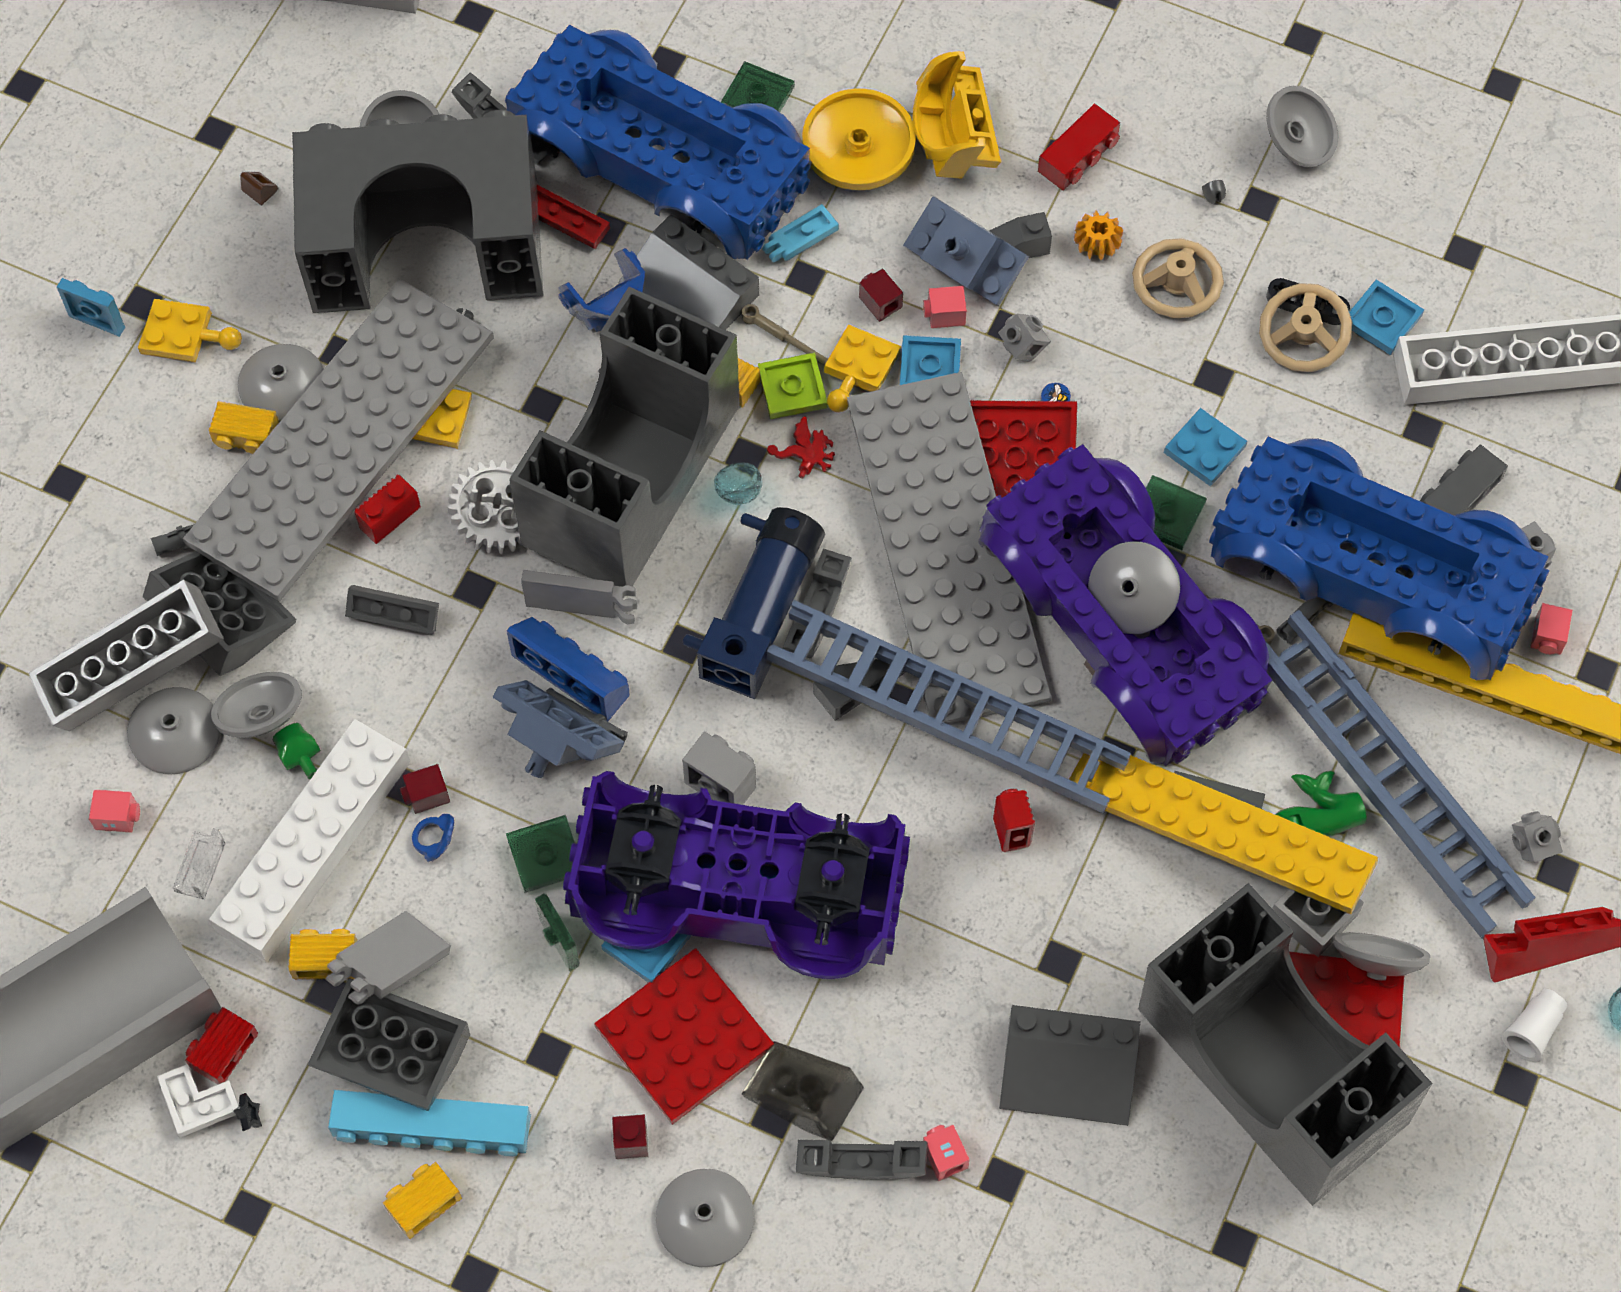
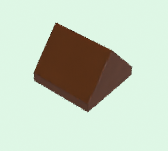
[240,172,278,206]

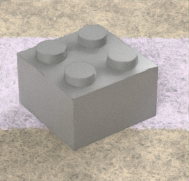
[682,731,756,805]
[1272,889,1364,957]

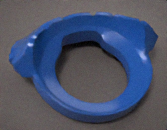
[412,814,454,862]

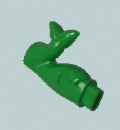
[1275,771,1367,837]

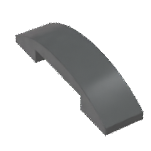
[451,72,552,164]
[783,549,852,659]
[796,1140,928,1179]

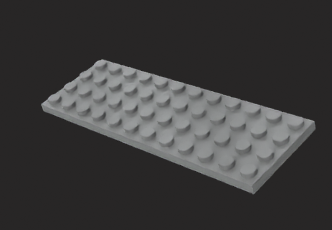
[183,279,494,602]
[847,372,1051,724]

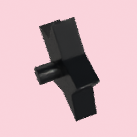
[233,1093,262,1131]

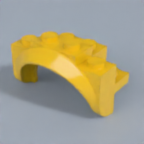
[912,51,1001,179]

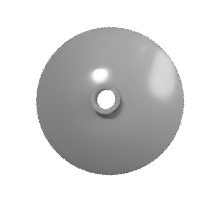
[1266,86,1338,167]
[360,90,439,127]
[238,344,324,422]
[1088,542,1180,634]
[211,672,302,738]
[127,687,220,774]
[1333,932,1430,980]
[656,1169,754,1267]

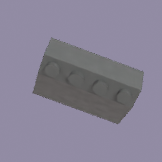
[616,214,759,330]
[142,551,297,676]
[308,978,470,1111]
[999,1005,1141,1126]

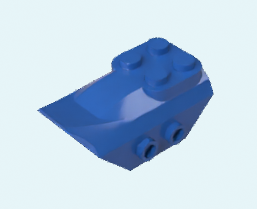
[558,248,645,332]

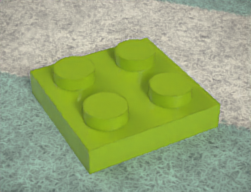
[758,353,828,419]

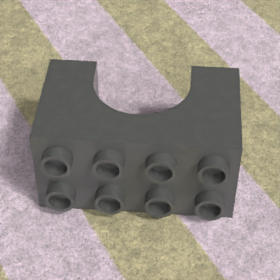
[292,110,543,313]
[509,287,740,587]
[1138,883,1433,1206]

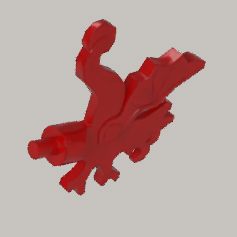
[767,416,835,479]

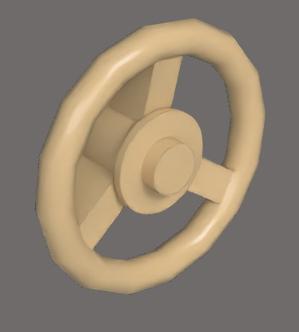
[1132,238,1224,318]
[1259,283,1352,372]

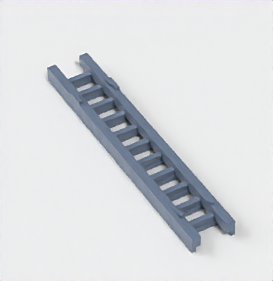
[767,600,1131,814]
[1265,610,1536,939]

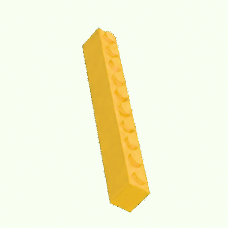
[1338,612,1621,754]

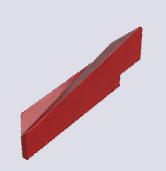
[1483,907,1621,982]

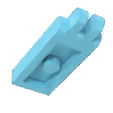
[762,204,839,262]

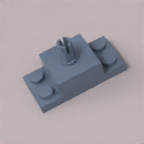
[903,196,1030,306]
[493,680,625,778]

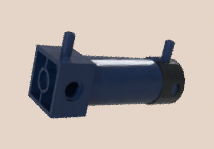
[682,507,825,699]

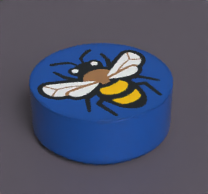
[1041,383,1071,401]

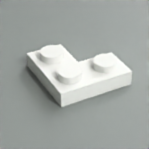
[157,1064,239,1138]

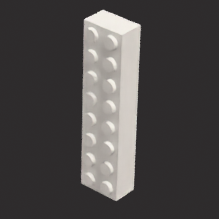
[1393,314,1621,405]
[209,719,410,963]

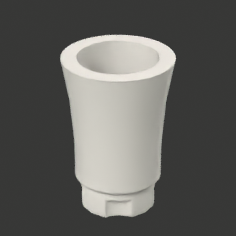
[1501,989,1568,1062]

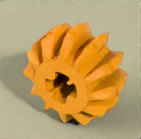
[1074,210,1123,260]

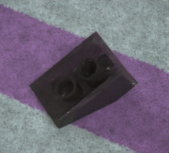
[742,1041,864,1141]

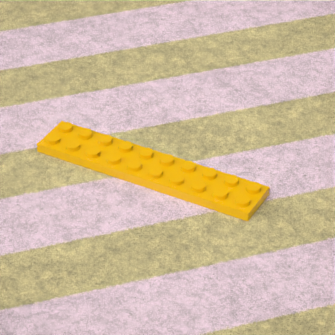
[1069,753,1378,914]

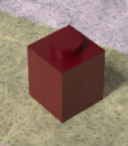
[859,268,903,322]
[400,764,450,814]
[612,1114,649,1159]

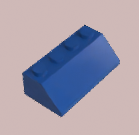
[507,617,630,721]

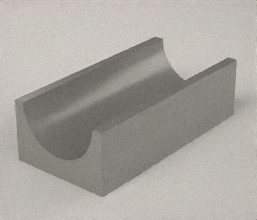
[0,887,221,1152]

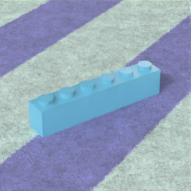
[328,1090,531,1157]

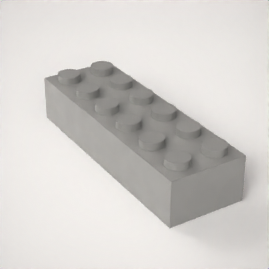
[29,580,224,732]

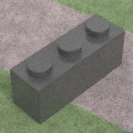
[1420,444,1508,516]

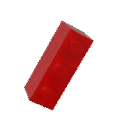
[1037,103,1121,191]

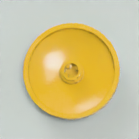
[802,88,916,190]

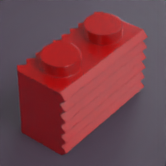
[355,475,421,544]
[993,789,1035,852]
[185,1007,258,1085]

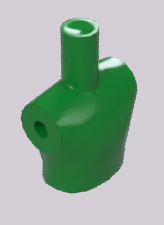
[272,722,321,779]

